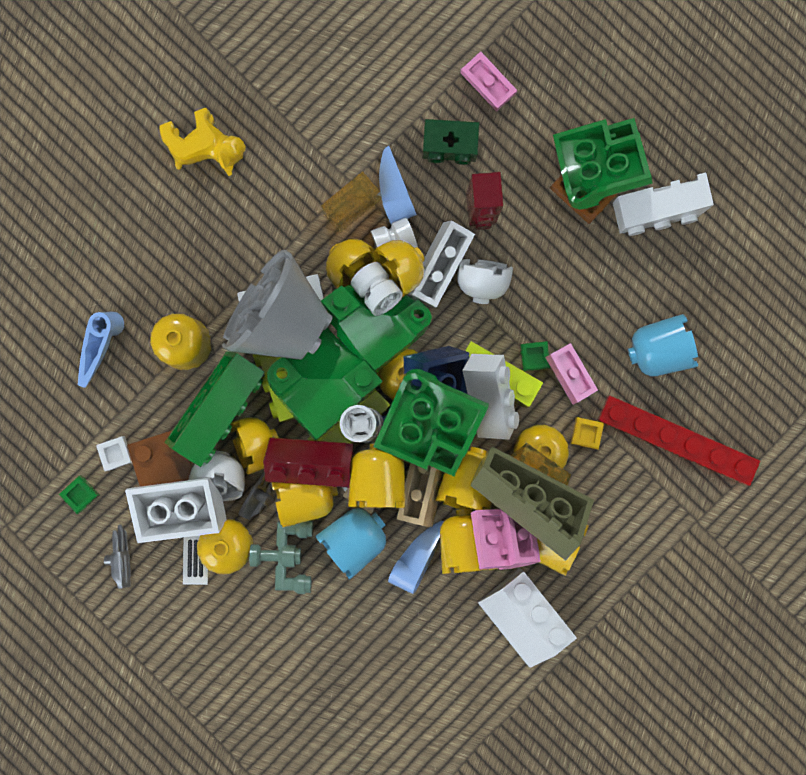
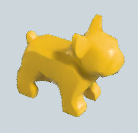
[160,108,246,176]

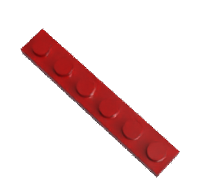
[597,395,760,486]

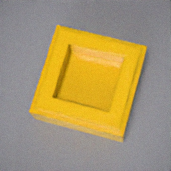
[570,417,604,450]

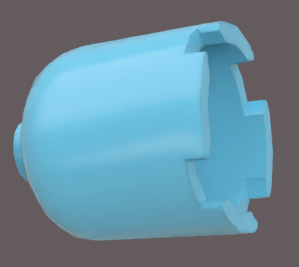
[628,314,698,376]
[315,508,386,579]

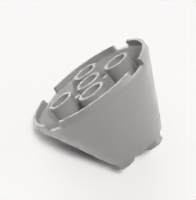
[222,250,332,360]

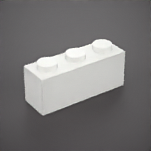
[407,221,475,308]
[463,354,519,440]

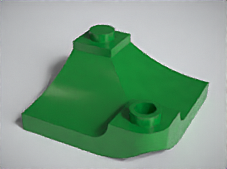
[553,118,653,209]
[321,284,432,373]
[267,327,383,441]
[373,369,489,476]

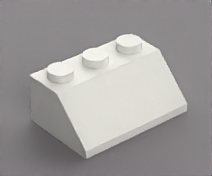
[125,478,227,543]
[478,568,577,668]

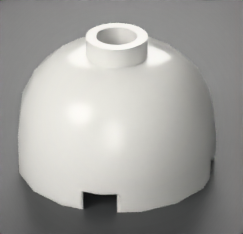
[457,259,513,304]
[189,451,245,501]

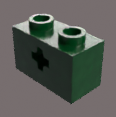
[422,119,479,165]

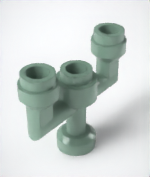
[249,520,313,594]

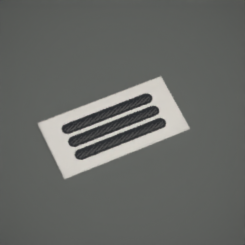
[183,535,208,585]

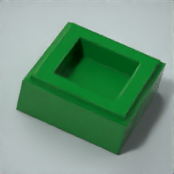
[520,341,551,371]
[59,475,100,514]

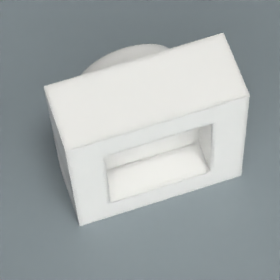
[96,436,132,471]

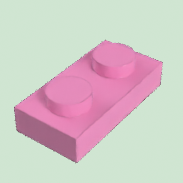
[461,52,517,112]
[545,343,598,405]

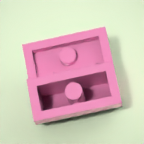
[471,509,541,570]

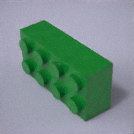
[164,351,264,467]

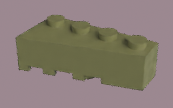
[470,446,594,561]

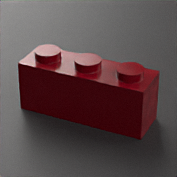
[466,172,503,230]
[263,438,354,488]

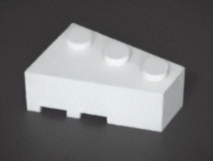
[613,172,714,236]

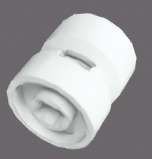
[370,218,418,248]
[351,262,403,316]
[340,405,384,443]

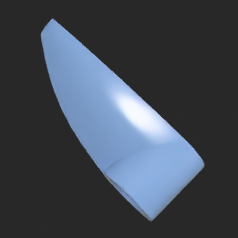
[379,146,417,225]
[78,312,124,388]
[388,521,444,594]

